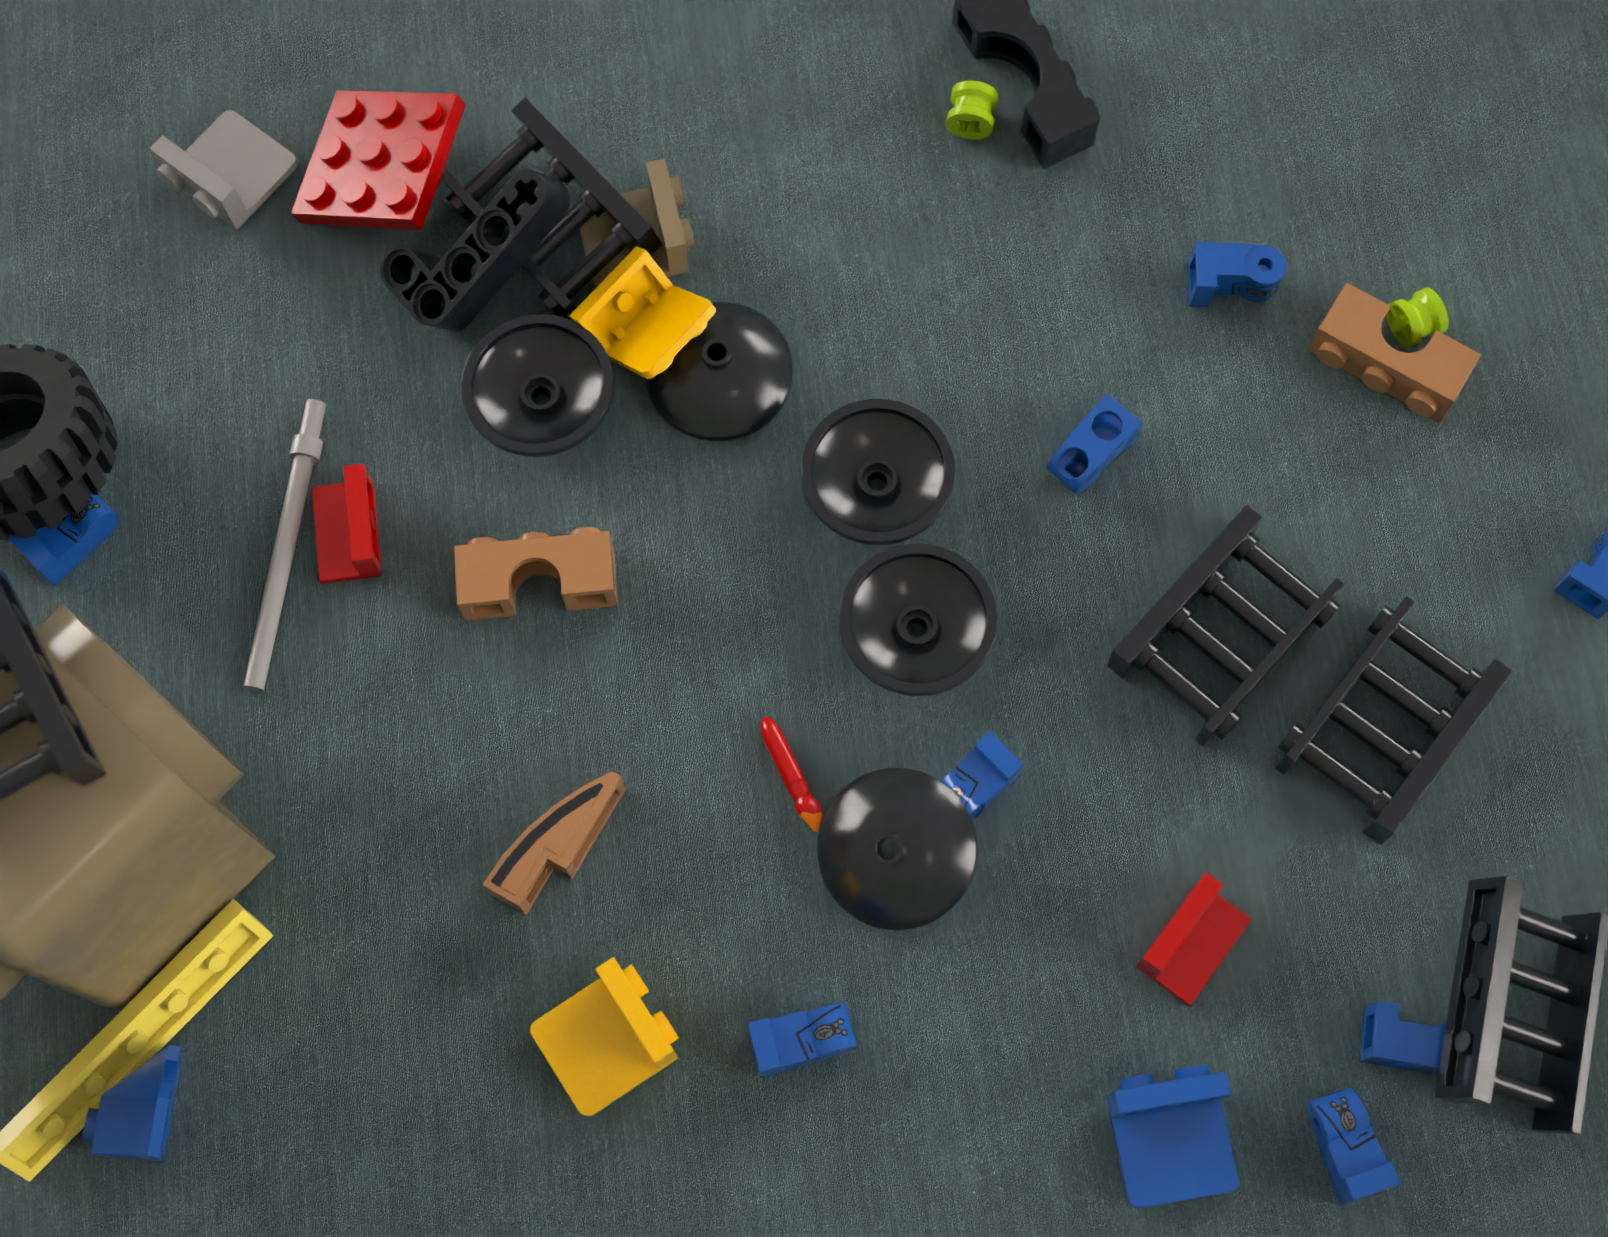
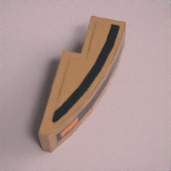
[482,771,626,915]

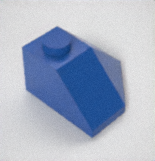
[83,1045,182,1163]

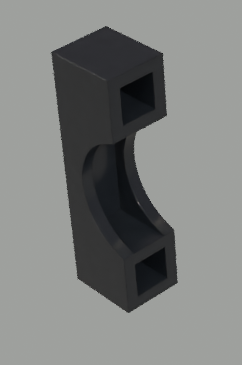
[952,0,1100,169]

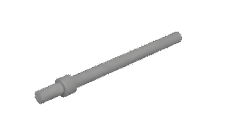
[243,399,326,692]

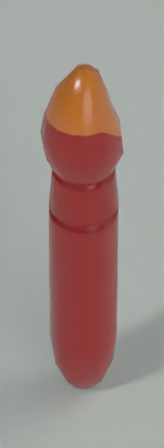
[760,717,823,832]

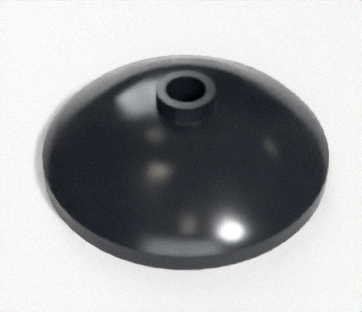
[645,302,793,441]
[461,314,614,457]
[801,399,955,545]
[839,544,997,696]
[817,768,978,930]

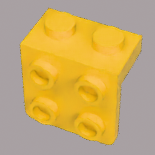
[569,246,716,379]
[530,957,679,1116]

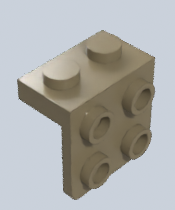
[580,158,695,288]

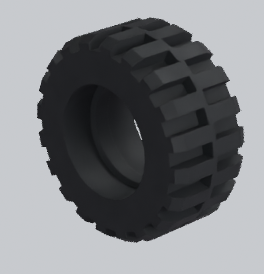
[0,344,118,541]

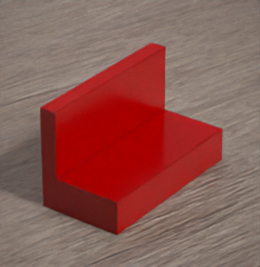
[312,463,382,584]
[1136,872,1252,1007]

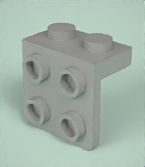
[149,110,298,230]

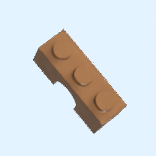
[1308,282,1482,422]
[454,527,618,621]

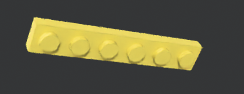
[0,899,274,1182]

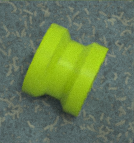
[946,80,999,140]
[1386,287,1449,348]

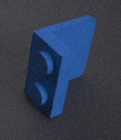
[1106,1064,1239,1209]

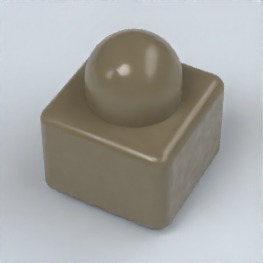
[0,603,276,1008]

